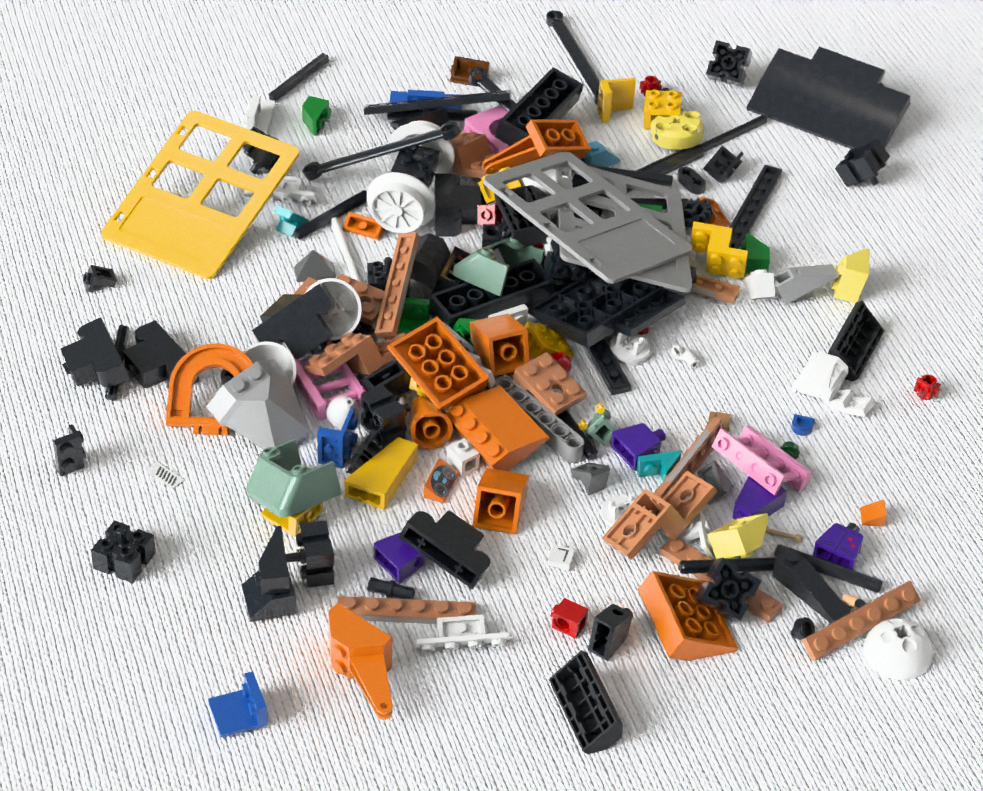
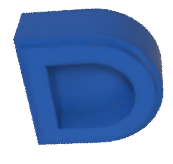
[791,414,815,436]

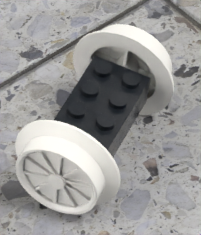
[367,121,455,233]

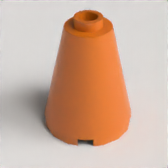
[410,396,453,450]

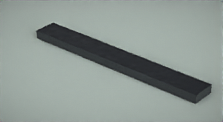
[364,90,512,115]
[729,165,782,249]
[554,282,632,395]

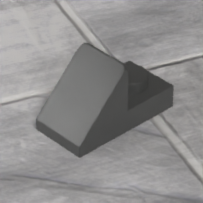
[570,462,610,495]

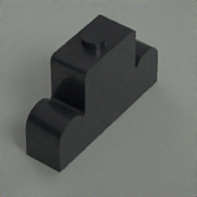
[434,173,485,237]
[252,283,335,359]
[61,317,130,387]
[123,320,199,388]
[398,511,491,590]

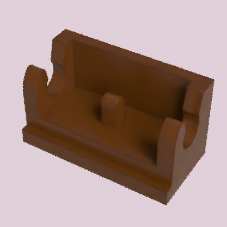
[450,56,490,87]

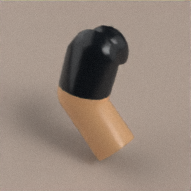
[842,594,867,609]

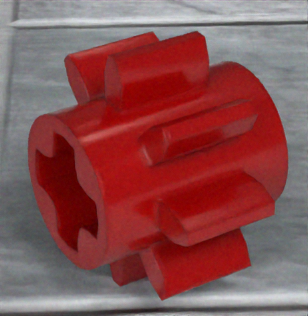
[639,76,662,96]
[914,374,941,400]

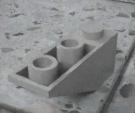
[774,264,839,304]

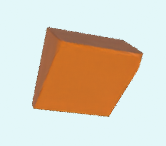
[860,500,886,526]

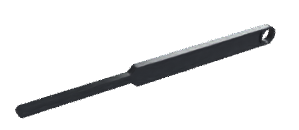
[607,115,767,198]

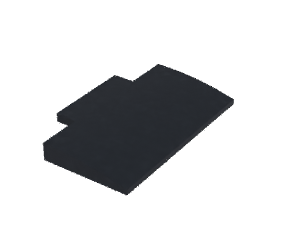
[747,46,910,149]
[528,266,697,348]

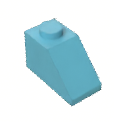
[583,141,621,167]

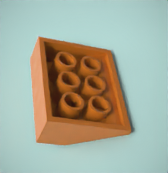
[387,316,489,410]
[445,385,550,471]
[638,571,738,661]

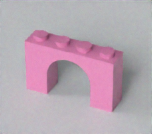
[464,105,510,155]

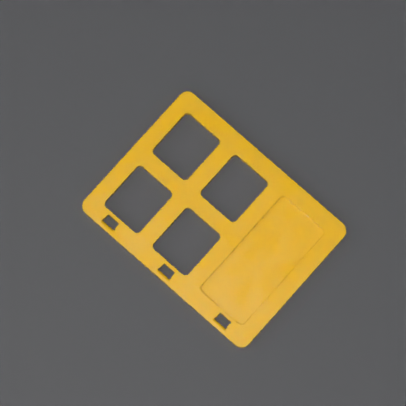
[101,111,299,279]

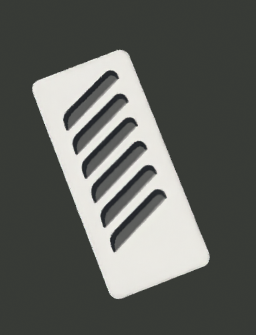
[145,462,184,489]

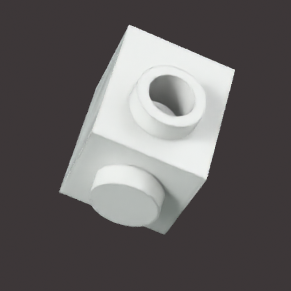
[446,438,480,477]

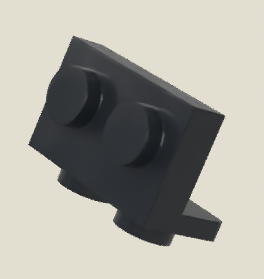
[703,145,744,183]
[53,424,86,477]

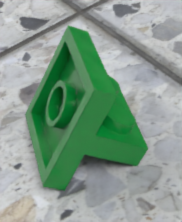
[397,298,430,334]

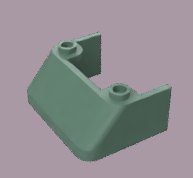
[453,236,545,296]
[246,439,342,517]

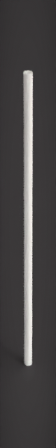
[331,217,411,434]

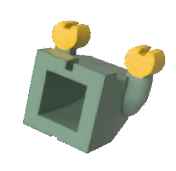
[578,403,618,446]

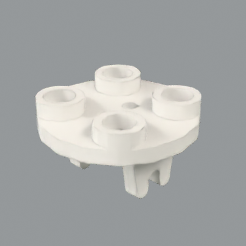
[610,333,650,366]
[601,494,635,528]

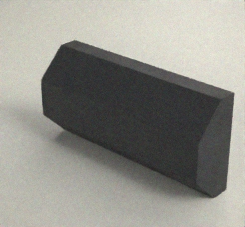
[494,185,553,246]
[410,233,451,288]
[828,300,885,382]
[548,650,623,754]

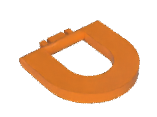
[166,343,253,436]

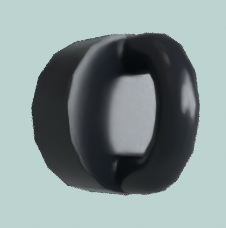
[790,617,815,641]

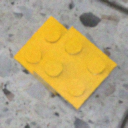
[691,222,748,279]

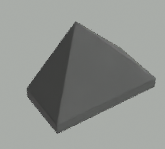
[294,250,336,282]
[697,460,734,505]

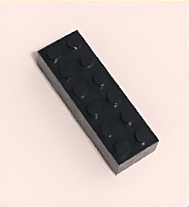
[495,67,584,146]
[429,258,555,329]

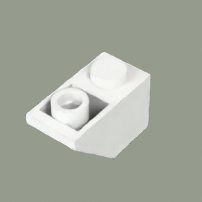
[745,269,775,299]

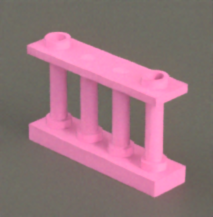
[290,340,367,421]
[712,425,812,495]

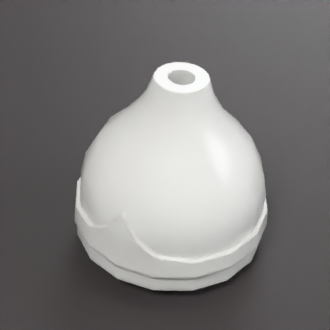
[326,396,359,428]

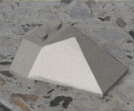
[206,360,310,449]

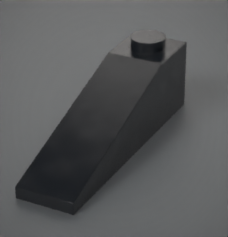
[431,246,471,294]
[772,548,851,623]

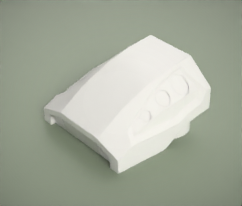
[792,352,848,402]

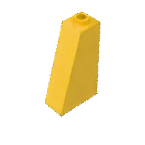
[344,437,418,510]

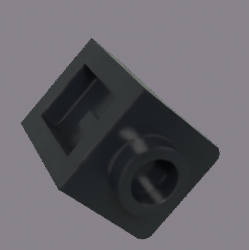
[83,265,117,292]

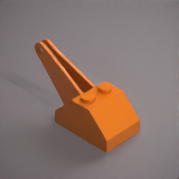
[482,119,591,174]
[328,603,393,720]

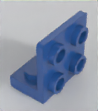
[317,408,358,469]
[208,671,268,738]

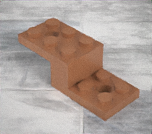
[450,131,499,178]
[294,274,385,326]
[303,332,406,376]
[506,352,587,415]
[602,471,718,560]

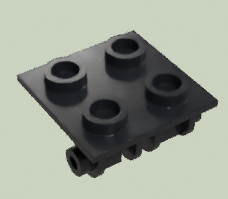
[346,424,384,474]

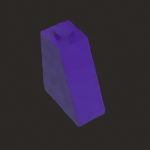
[732,476,787,520]

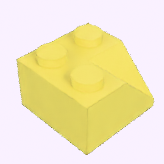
[831,248,870,303]
[707,513,769,559]

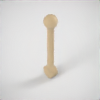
[765,527,803,543]

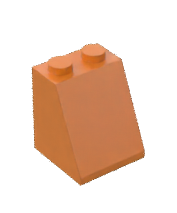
[470,313,530,376]
[472,468,529,535]

